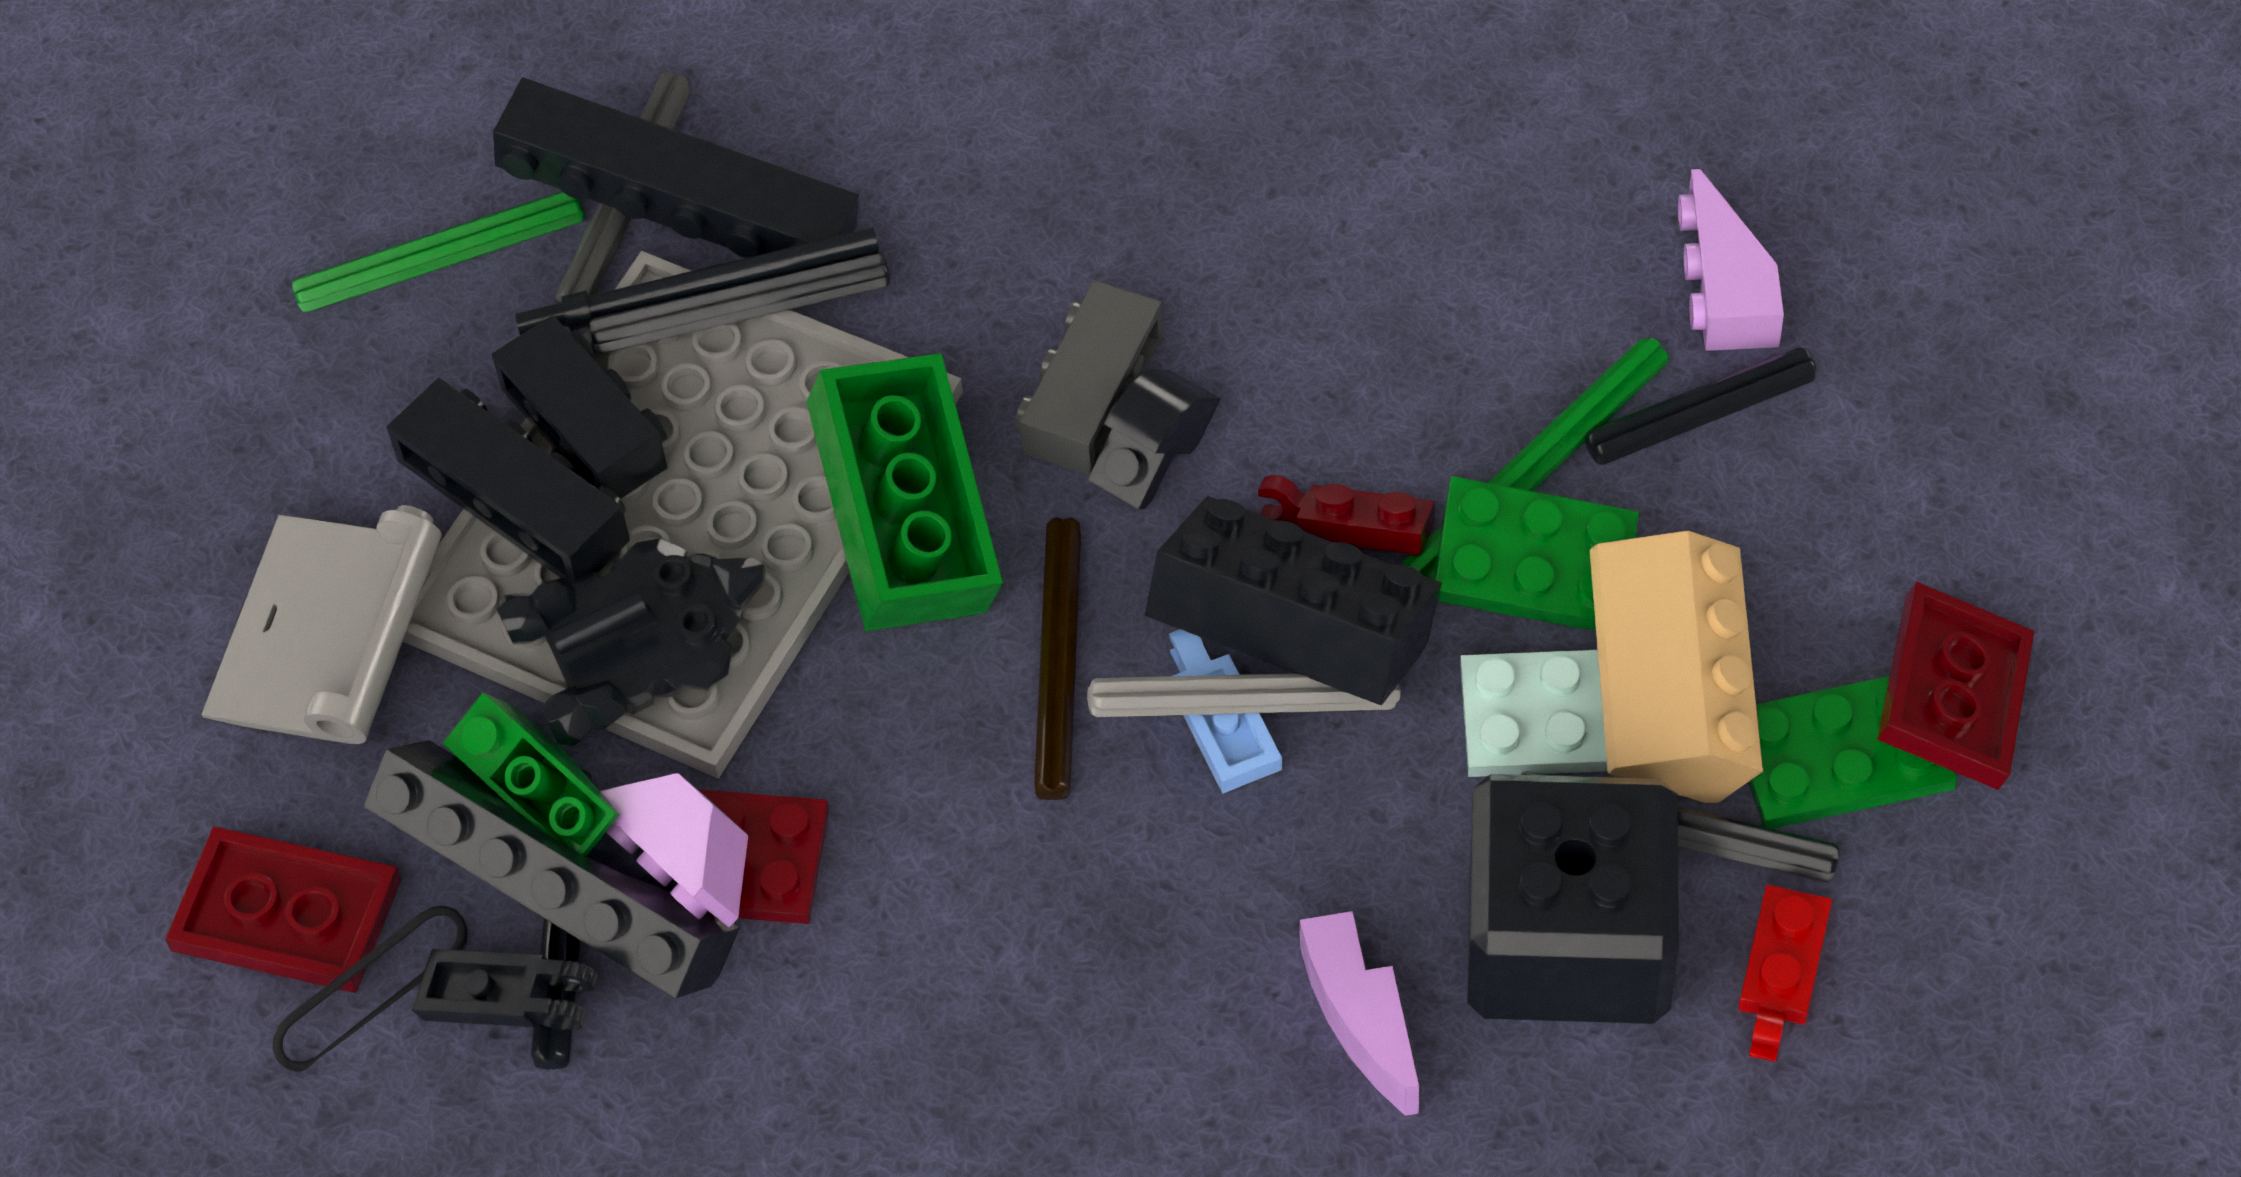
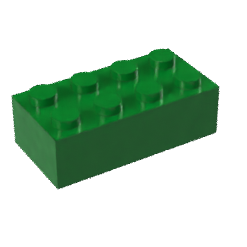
[806,353,1003,632]

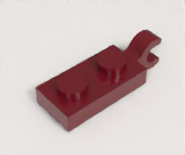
[1258,475,1435,556]

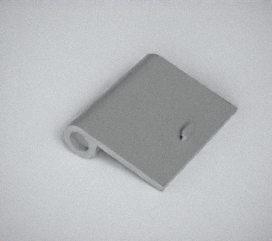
[201,505,442,744]

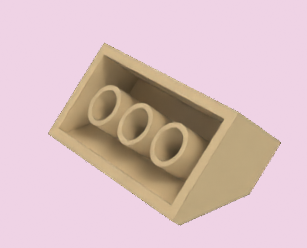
[1590,531,1763,803]

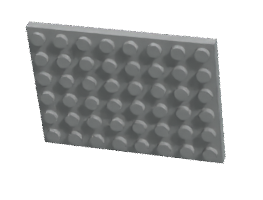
[403,251,963,779]

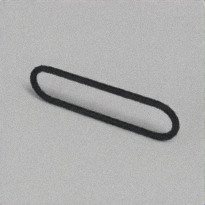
[273,905,467,1072]

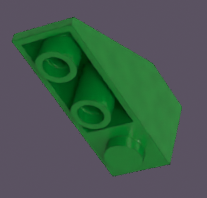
[443,693,620,857]

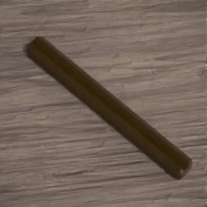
[1034,517,1081,800]

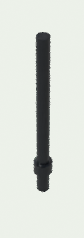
[515,227,880,335]

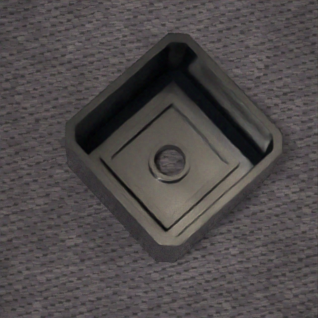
[1467,774,1679,1024]

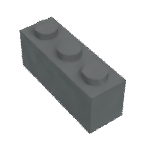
[1015,280,1164,476]

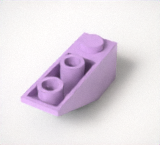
[1678,169,1784,351]

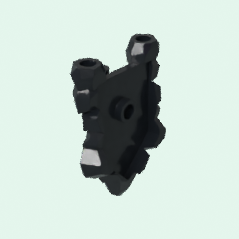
[496,538,766,746]

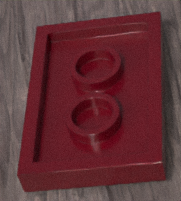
[1877,581,2035,790]
[165,826,401,993]

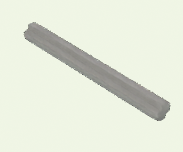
[1087,673,1401,717]

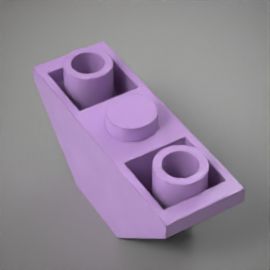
[600,773,748,928]

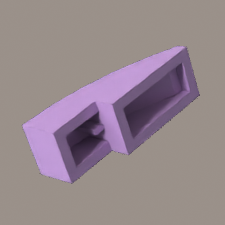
[1300,911,1419,1116]

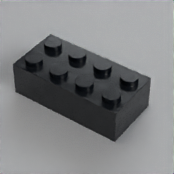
[1145,496,1442,706]

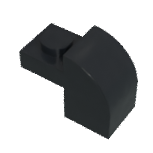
[1088,369,1221,509]

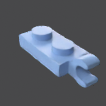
[1169,629,1282,794]

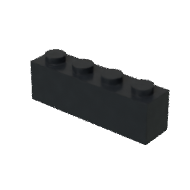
[386,378,630,583]

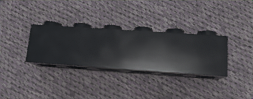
[493,77,859,258]

